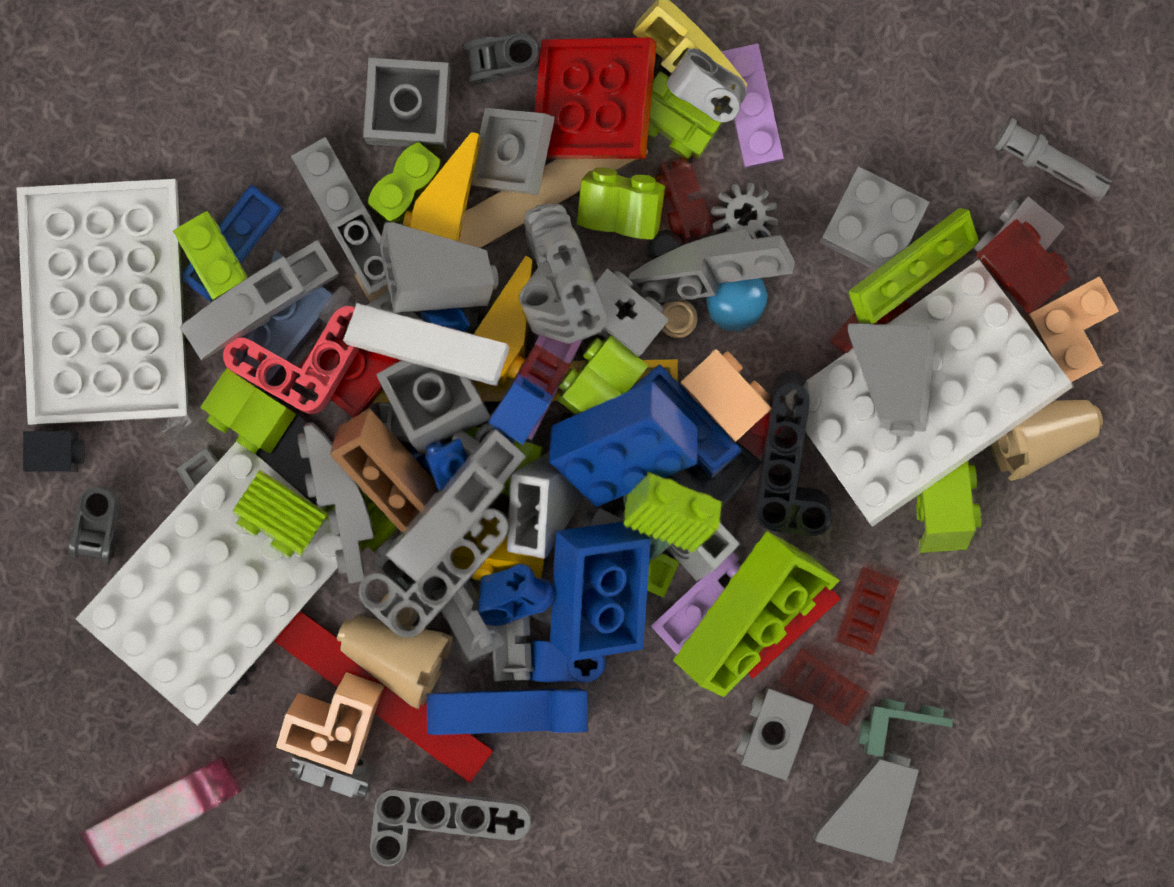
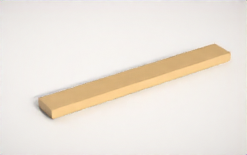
[354,151,648,303]

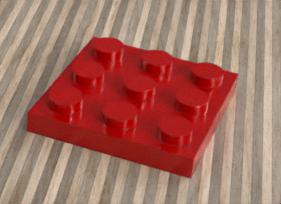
[534,37,657,159]

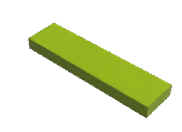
[848,208,979,324]

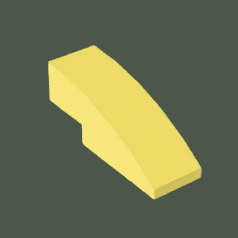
[633,0,747,110]

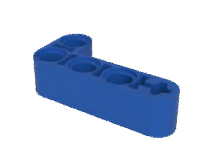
[426,688,588,735]

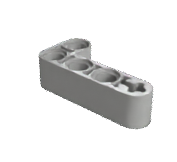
[358,509,509,637]
[370,787,531,866]

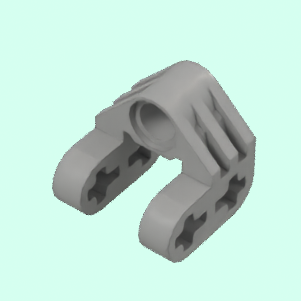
[519,227,607,344]

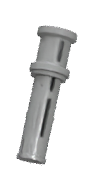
[993,117,1112,202]

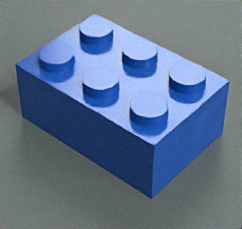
[549,381,698,507]
[550,521,651,661]

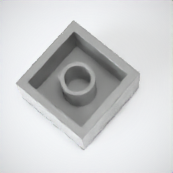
[363,58,451,149]
[819,166,930,271]
[376,360,491,456]

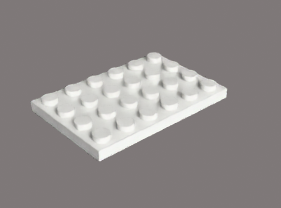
[17,179,189,425]
[785,260,1073,527]
[76,442,342,726]

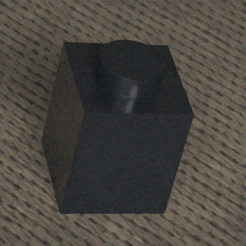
[23,431,85,472]

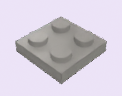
[471,108,555,195]

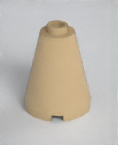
[990,400,1103,481]
[337,614,453,709]

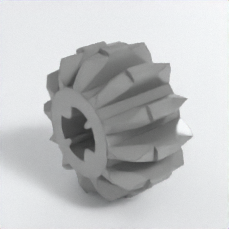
[711,183,778,239]
[524,203,574,267]

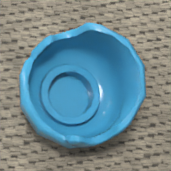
[706,278,768,332]

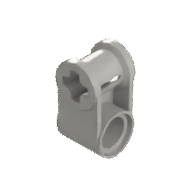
[667,49,746,122]

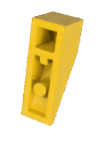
[403,132,481,242]
[473,256,534,388]

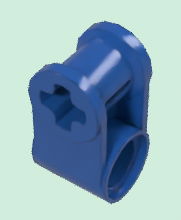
[478,564,555,626]
[530,640,606,683]

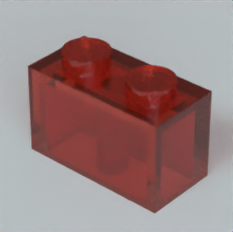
[975,218,1071,314]

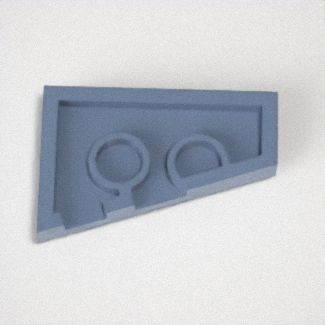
[235,250,339,393]

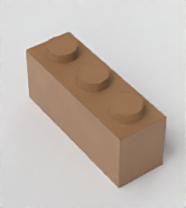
[329,408,439,533]

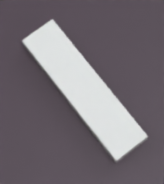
[344,303,509,386]

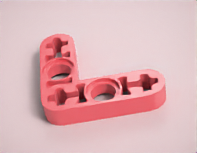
[223,306,360,414]

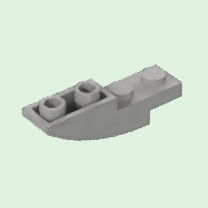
[291,137,388,295]
[629,229,795,303]
[180,240,339,361]
[298,422,374,583]
[384,429,526,581]

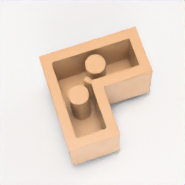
[1023,276,1119,382]
[680,349,772,442]
[276,672,384,774]

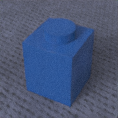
[488,374,553,444]

